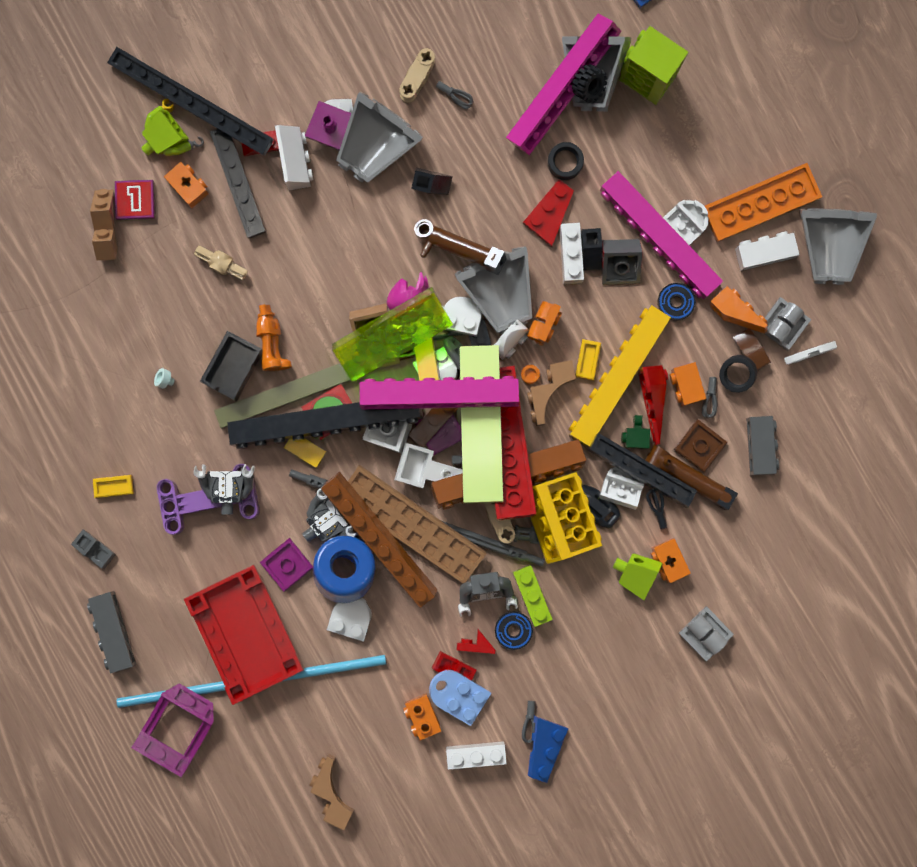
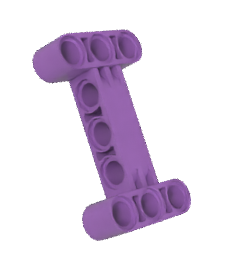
[157,464,260,534]

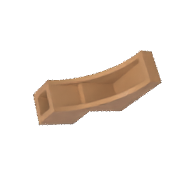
[90,189,118,261]
[527,360,576,426]
[309,754,354,830]

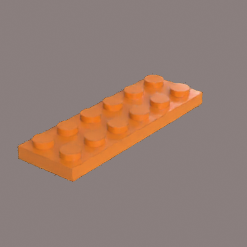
[705,163,822,242]

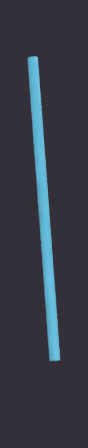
[117,655,386,708]

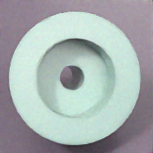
[154,368,174,389]

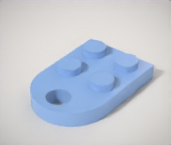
[429,670,491,726]

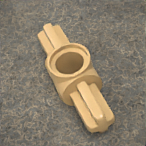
[194,246,248,280]

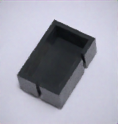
[200,331,262,402]

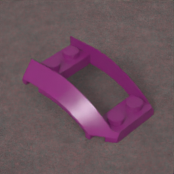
[131,683,214,777]

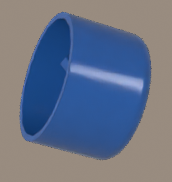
[313,536,375,603]

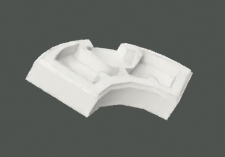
[784,341,837,365]

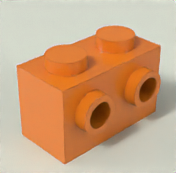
[403,693,442,740]

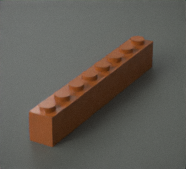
[431,439,586,510]
[321,471,437,608]

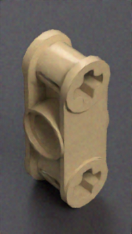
[399,48,435,103]
[484,502,515,543]

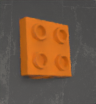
[527,301,562,346]

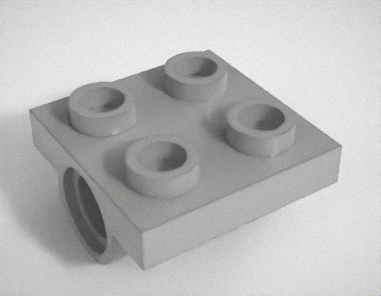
[765,297,811,351]
[679,606,734,661]

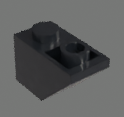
[411,167,453,195]
[581,228,602,271]

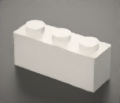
[559,223,584,284]
[735,231,799,271]
[446,742,506,770]

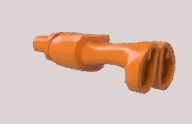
[256,304,292,371]

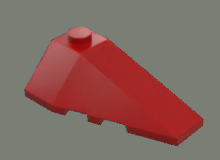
[638,365,668,445]

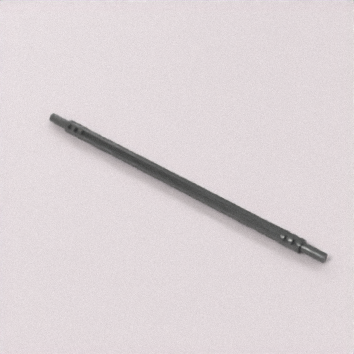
[289,469,545,566]

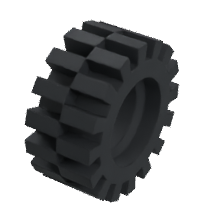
[572,64,608,103]

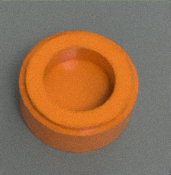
[521,365,540,384]

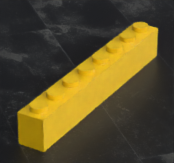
[568,305,671,447]

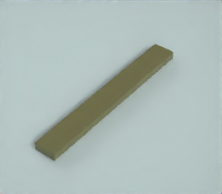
[214,357,364,429]

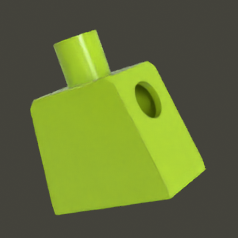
[612,554,662,600]

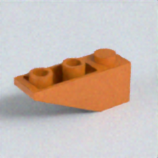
[710,286,768,334]

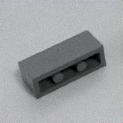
[746,416,779,475]

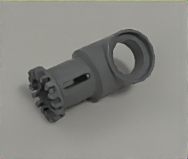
[514,525,540,544]

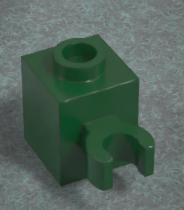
[621,415,650,449]

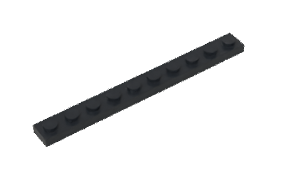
[107,46,274,156]

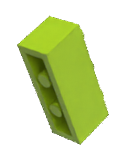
[512,565,553,627]

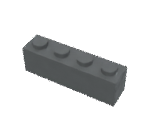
[87,591,136,674]

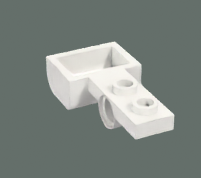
[394,443,463,488]

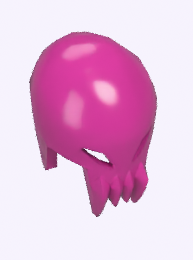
[386,272,429,316]

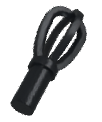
[646,489,667,529]

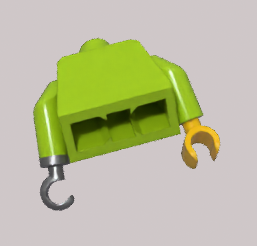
[141,99,204,156]

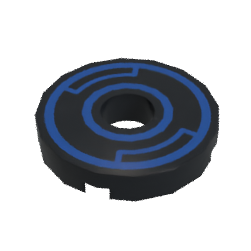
[657,283,696,321]
[495,611,533,650]

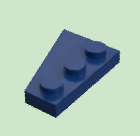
[528,716,569,783]

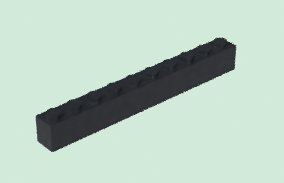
[227,402,423,449]

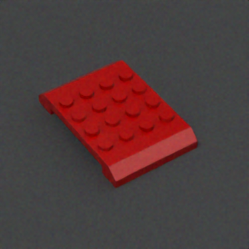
[184,565,304,705]

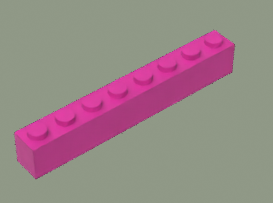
[506,13,622,155]
[600,171,723,299]
[360,376,519,410]

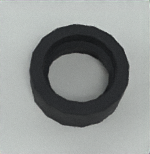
[548,142,584,180]
[719,355,758,393]

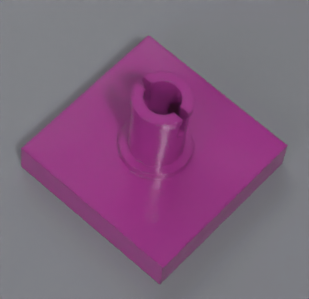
[305,101,351,151]

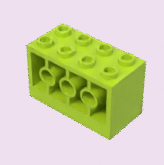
[619,26,689,105]

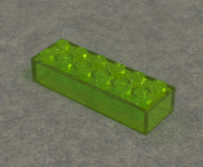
[332,287,453,382]

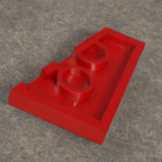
[523,179,574,247]

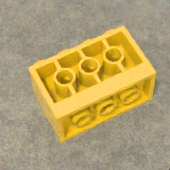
[530,472,602,564]

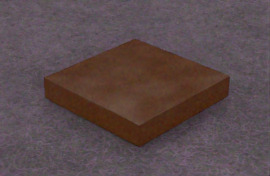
[674,419,728,473]

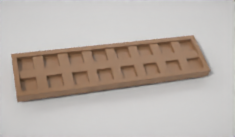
[348,465,487,583]

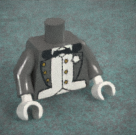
[194,464,255,515]
[302,487,359,542]
[458,572,518,617]

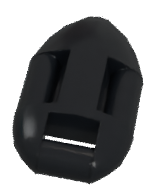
[582,485,620,529]

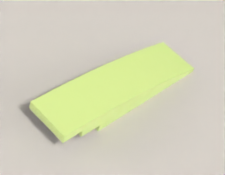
[460,345,503,503]

